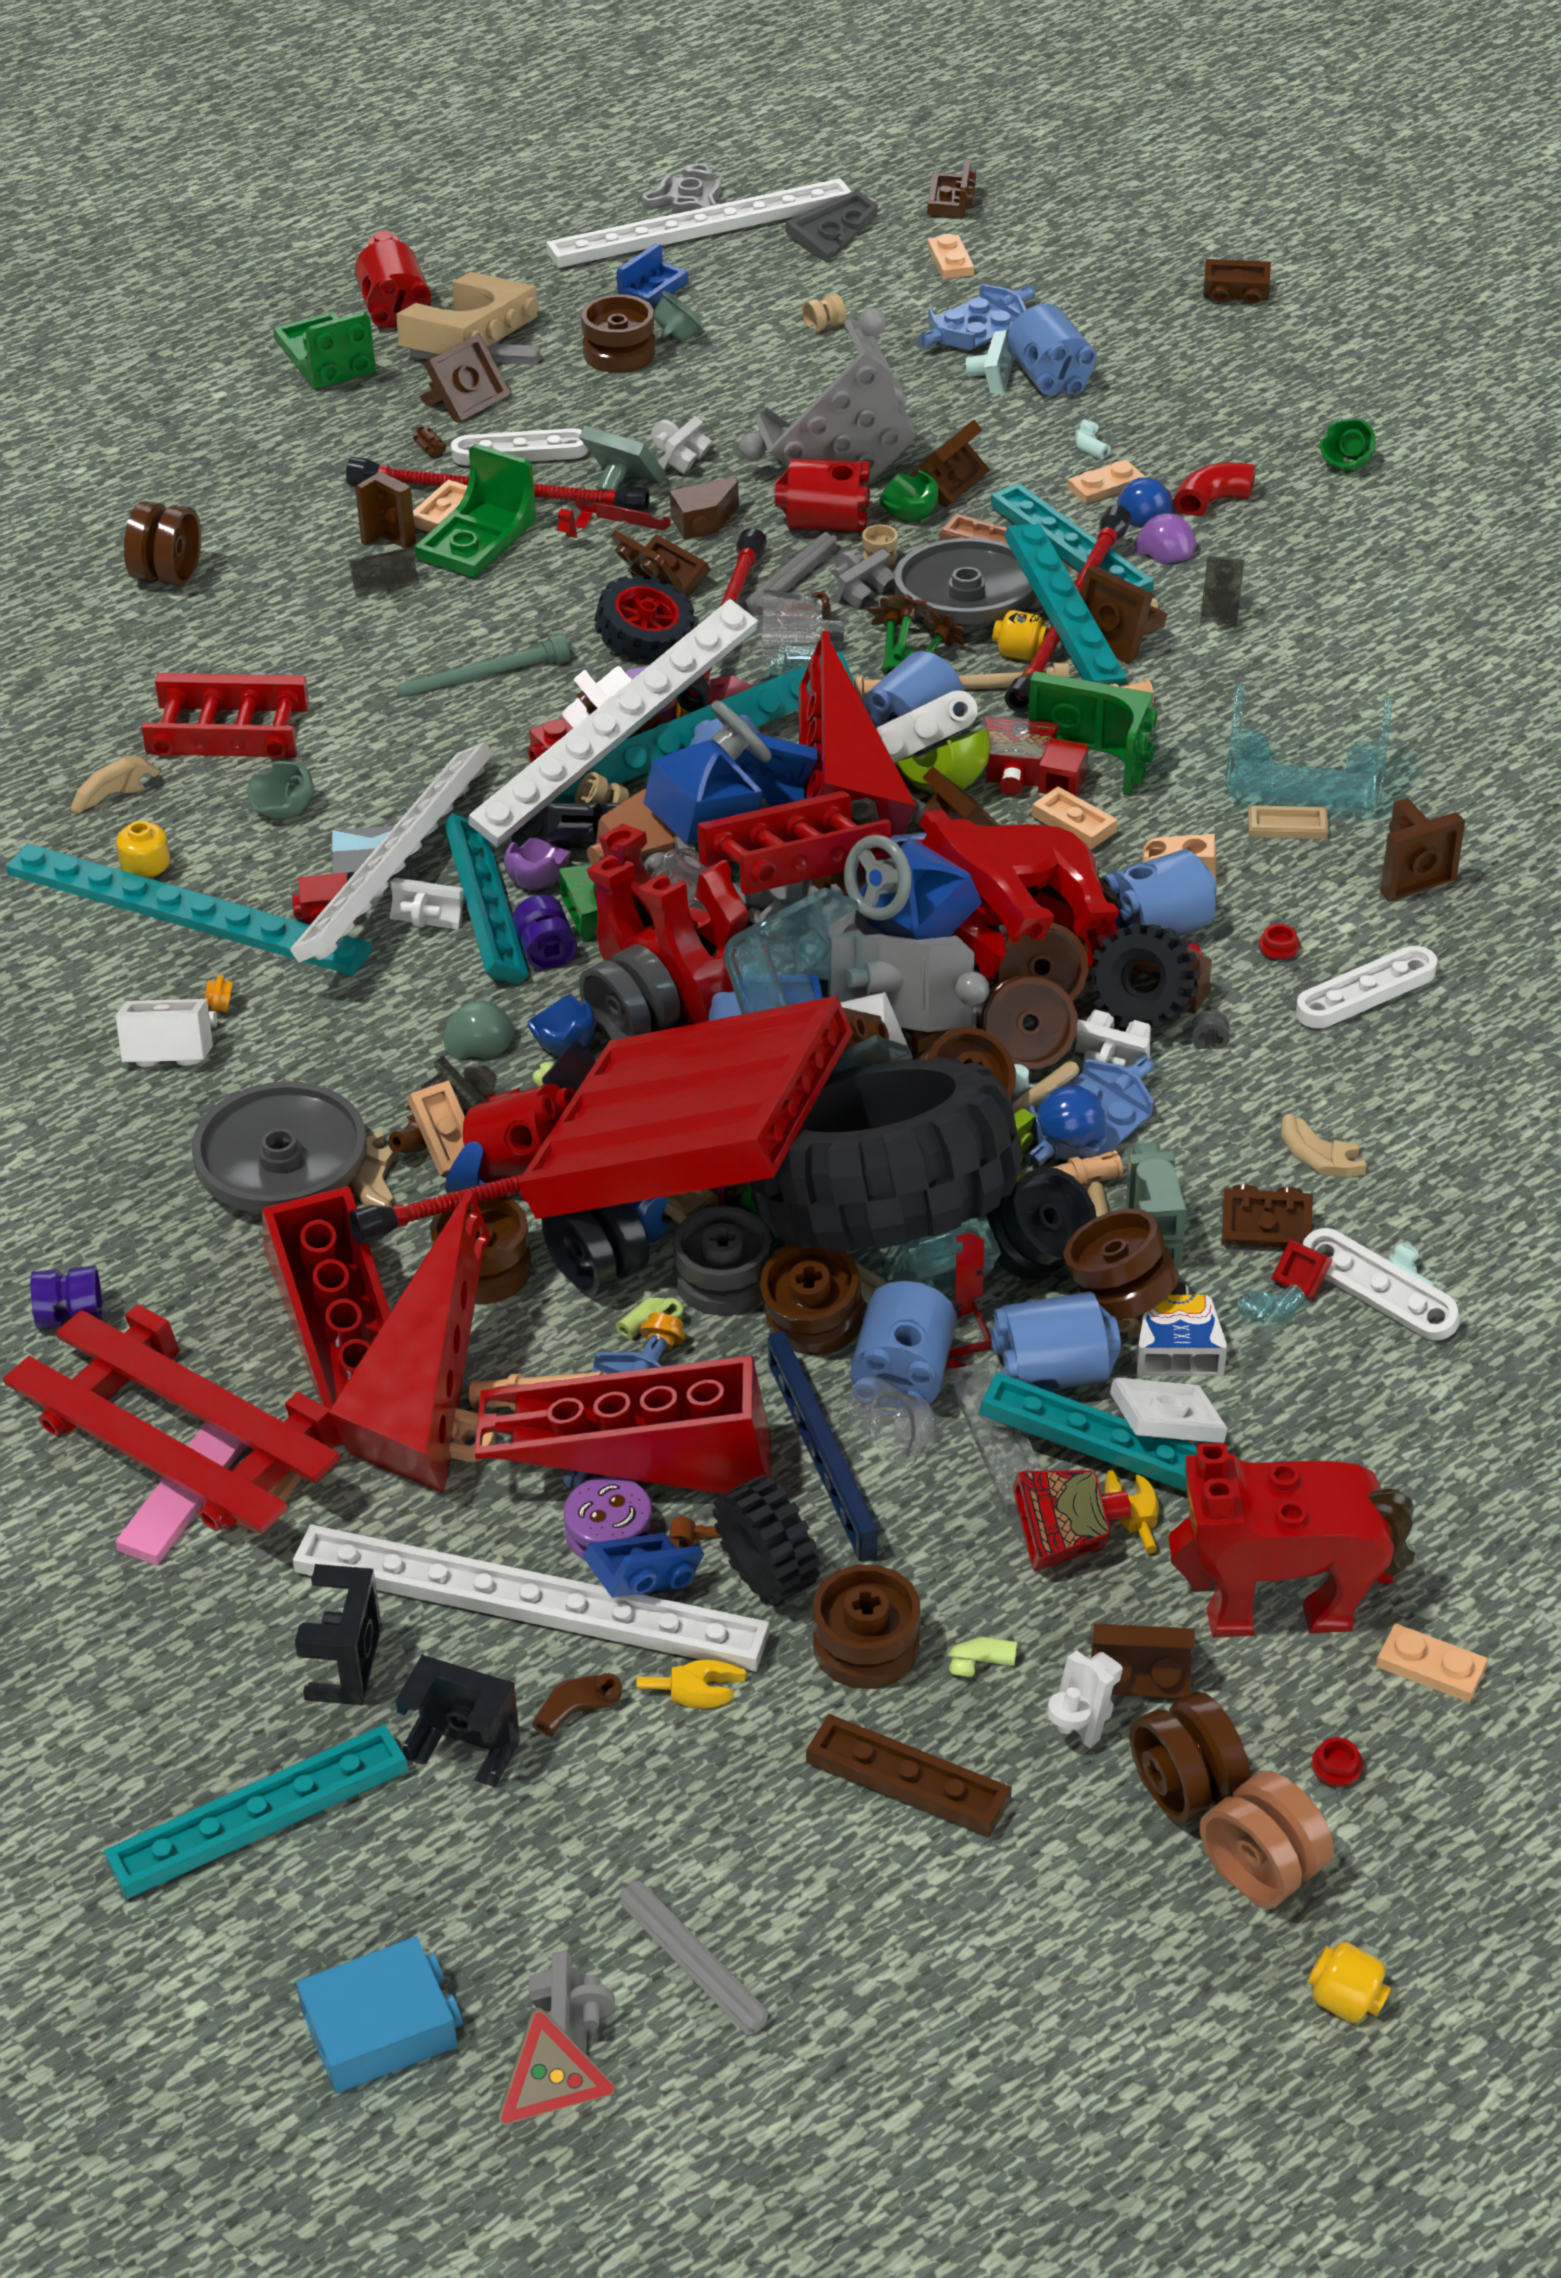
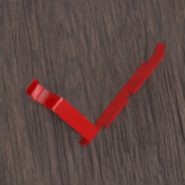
[557,499,671,538]
[946,1233,991,1372]

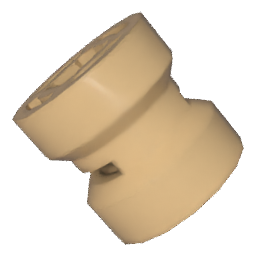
[802,293,846,333]
[862,524,898,570]
[575,772,629,804]

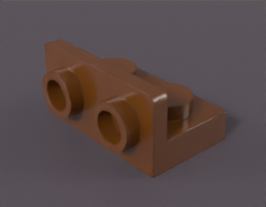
[1221,1184,1313,1248]

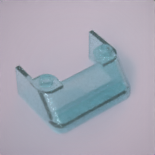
[1225,683,1393,814]
[724,887,910,1075]

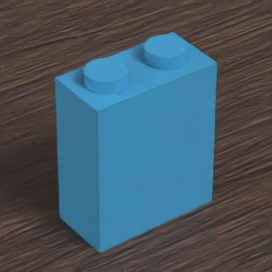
[296,1936,463,2094]

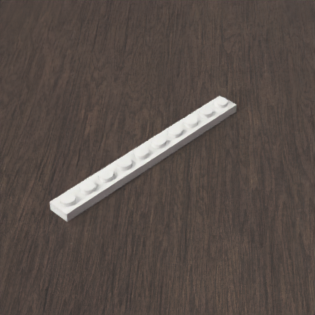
[546,178,852,268]
[468,599,758,847]
[290,742,493,963]
[293,1524,770,1672]

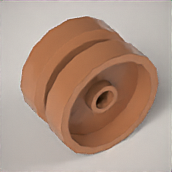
[1199,1771,1334,1908]

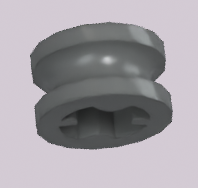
[1191,1011,1230,1049]

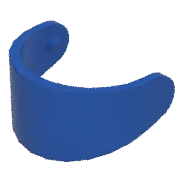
[445,1142,485,1194]

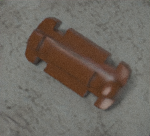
[413,425,446,457]

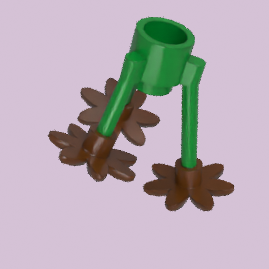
[868,594,965,676]

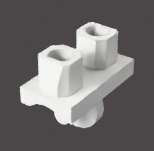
[651,416,712,474]
[390,878,464,930]
[1075,1009,1151,1068]
[1046,1650,1123,1748]

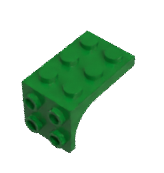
[273,311,376,389]
[414,444,536,578]
[1029,671,1158,796]

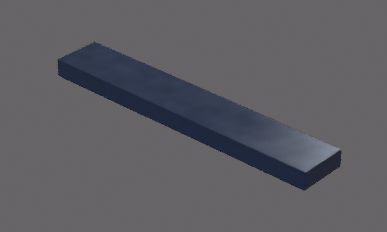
[767,1331,878,1562]

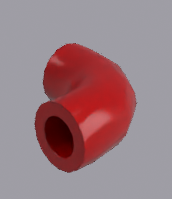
[1173,462,1256,516]

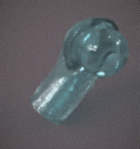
[1237,1285,1306,1324]

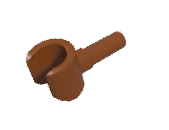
[669,1516,721,1548]

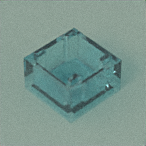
[881,1215,1001,1295]

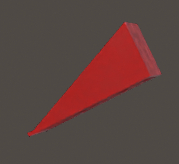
[799,630,916,836]
[262,1186,390,1447]
[329,1190,491,1493]
[474,1355,772,1494]

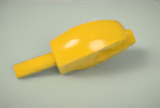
[1105,1470,1159,1554]
[636,1660,747,1709]

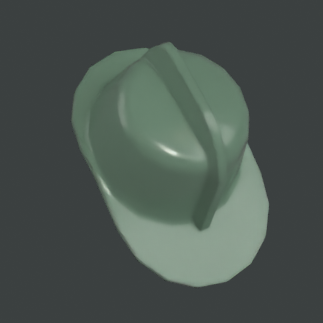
[654,291,704,342]

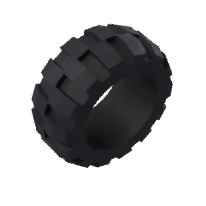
[749,1057,1022,1251]

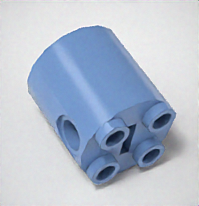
[1007,304,1097,395]
[861,651,964,728]
[1101,848,1217,935]
[851,1281,957,1416]
[990,1292,1121,1391]

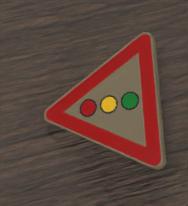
[498,2008,616,2125]

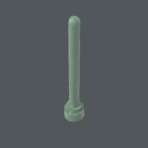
[396,633,571,697]

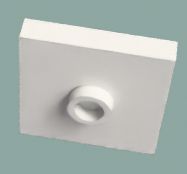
[1110,1378,1228,1443]

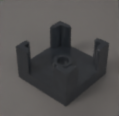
[295,1564,382,1705]
[396,1655,520,1788]

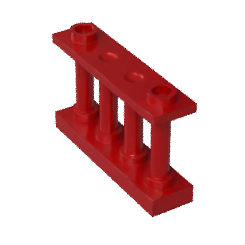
[141,673,309,759]
[697,791,891,895]

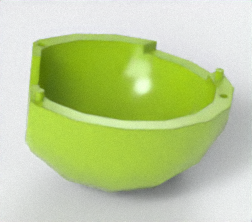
[895,728,991,795]

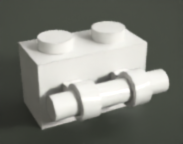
[115,999,217,1067]

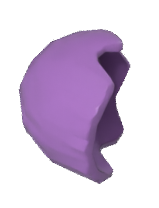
[1134,513,1197,564]
[504,838,571,891]

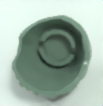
[247,761,314,820]
[442,1000,515,1061]

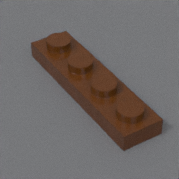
[806,1714,1012,1837]

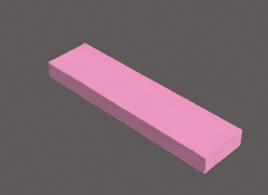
[115,1422,247,1565]

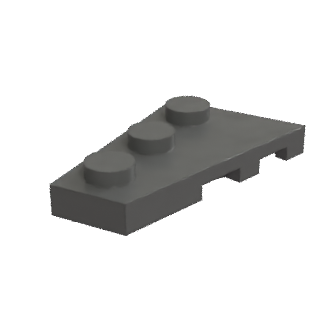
[785,189,878,262]

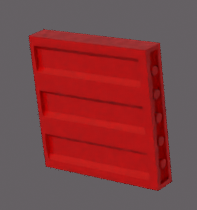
[518,996,853,1219]

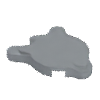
[642,164,721,213]

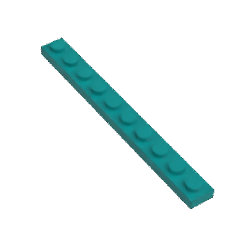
[546,650,856,807]
[6,843,372,976]

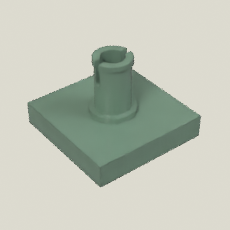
[579,425,667,491]

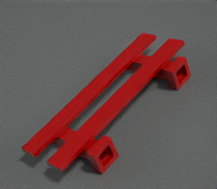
[3,1304,341,1534]

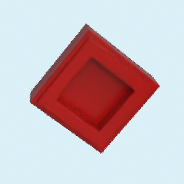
[1271,1239,1333,1299]

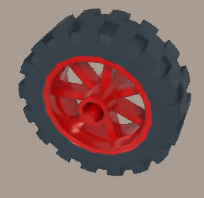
[594,575,695,663]

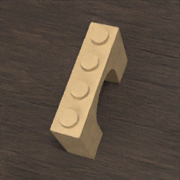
[397,272,539,354]

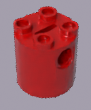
[354,239,431,328]
[775,458,870,533]
[462,1084,575,1183]

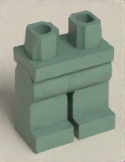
[1126,1142,1186,1269]

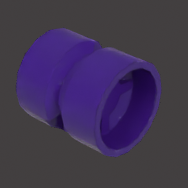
[512,895,577,970]
[30,1265,102,1329]

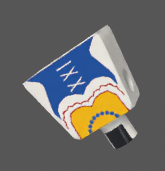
[1137,1282,1227,1376]

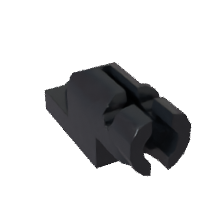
[511,802,621,848]

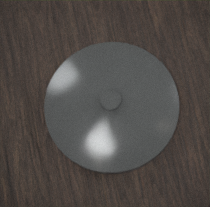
[894,538,1037,624]
[192,1081,367,1213]

